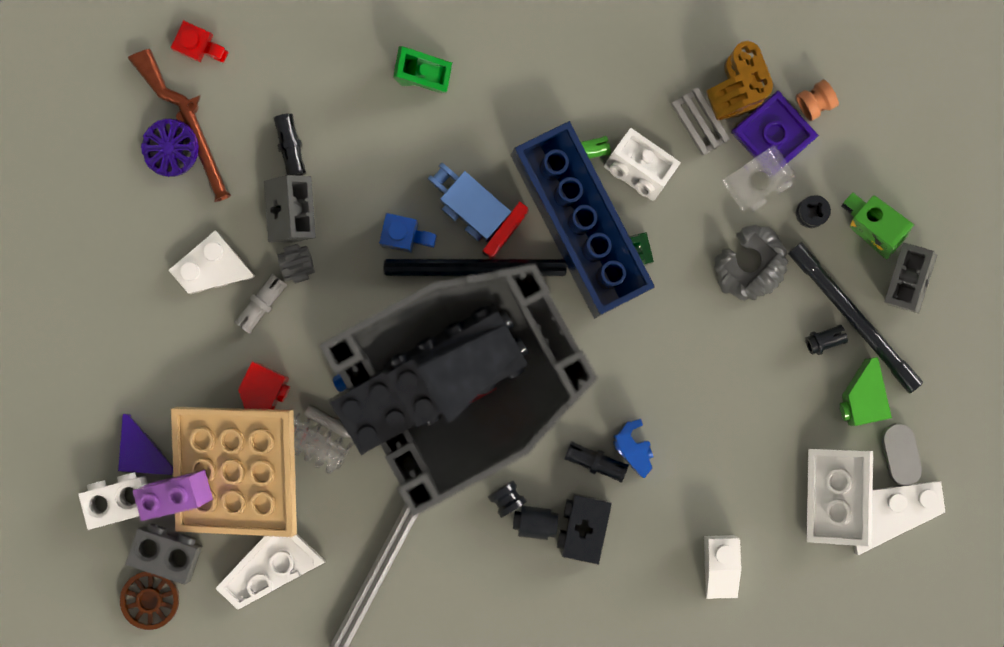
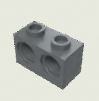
[125,523,203,585]

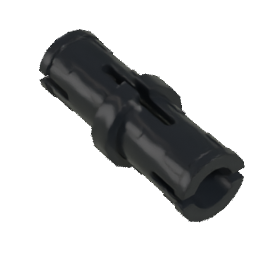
[273,113,307,176]
[564,441,629,483]

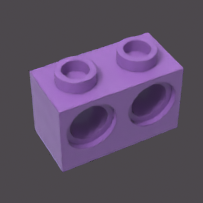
[133,470,213,521]

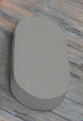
[882,424,922,485]

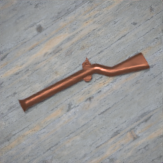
[128,49,231,202]

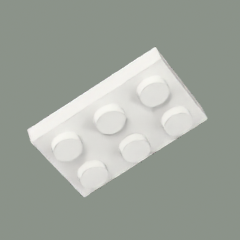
[807,449,873,546]

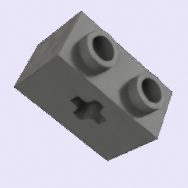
[264,175,316,243]
[884,242,938,314]

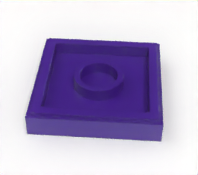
[731,91,819,177]

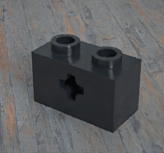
[557,493,612,565]

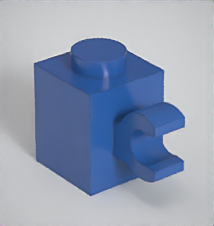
[379,213,437,253]

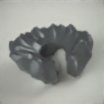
[714,225,788,301]

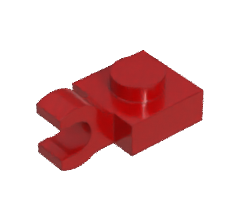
[170,20,229,63]

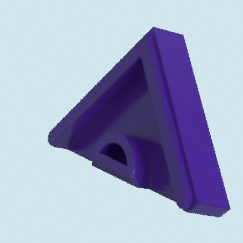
[118,414,173,475]

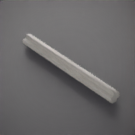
[329,503,418,647]

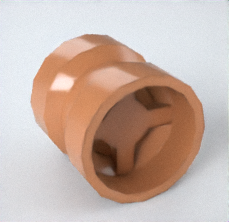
[796,79,839,121]

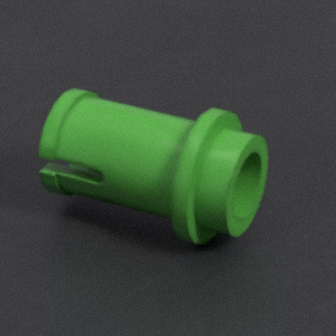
[579,136,611,159]

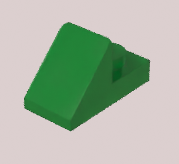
[393,46,452,93]

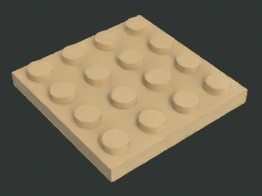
[171,407,297,537]

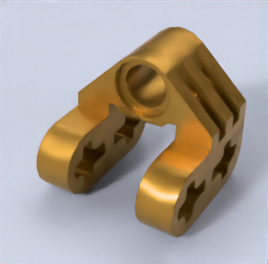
[706,41,773,121]

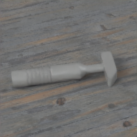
[305,405,357,448]

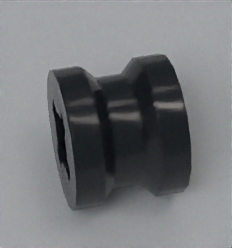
[796,195,831,228]
[488,480,527,518]

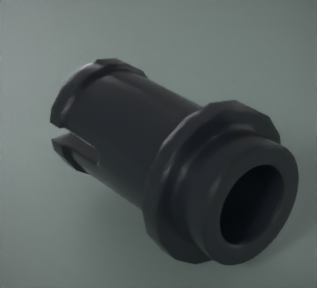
[805,324,848,355]

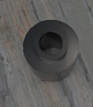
[513,506,559,540]

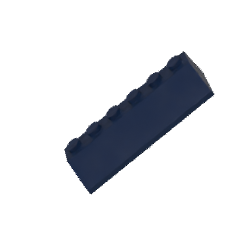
[510,121,655,319]

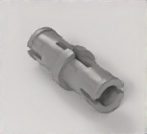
[234,273,288,334]

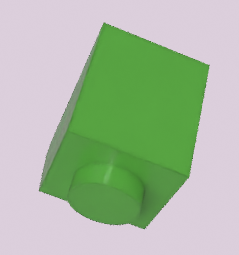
[840,357,892,426]

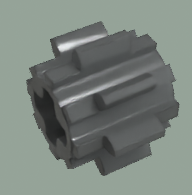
[277,244,315,284]

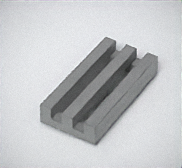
[671,87,730,156]

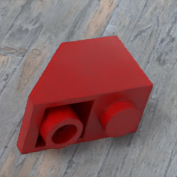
[238,362,291,409]

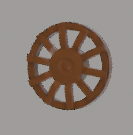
[120,571,179,630]

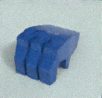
[613,419,654,478]

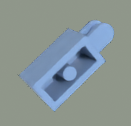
[427,162,511,242]

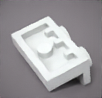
[604,128,681,201]

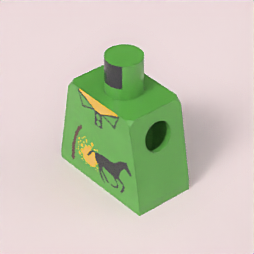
[841,192,914,260]

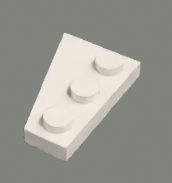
[854,481,945,555]
[215,534,326,610]

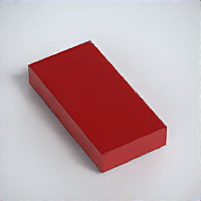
[482,201,529,259]

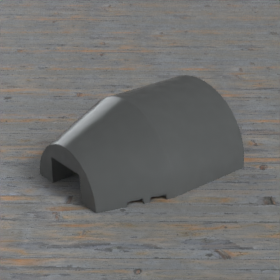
[319,264,598,517]

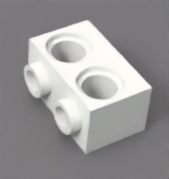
[78,472,148,530]

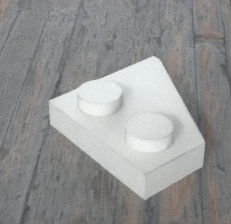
[169,230,255,294]

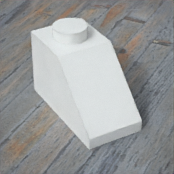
[704,535,741,599]

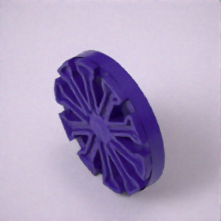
[141,119,198,177]

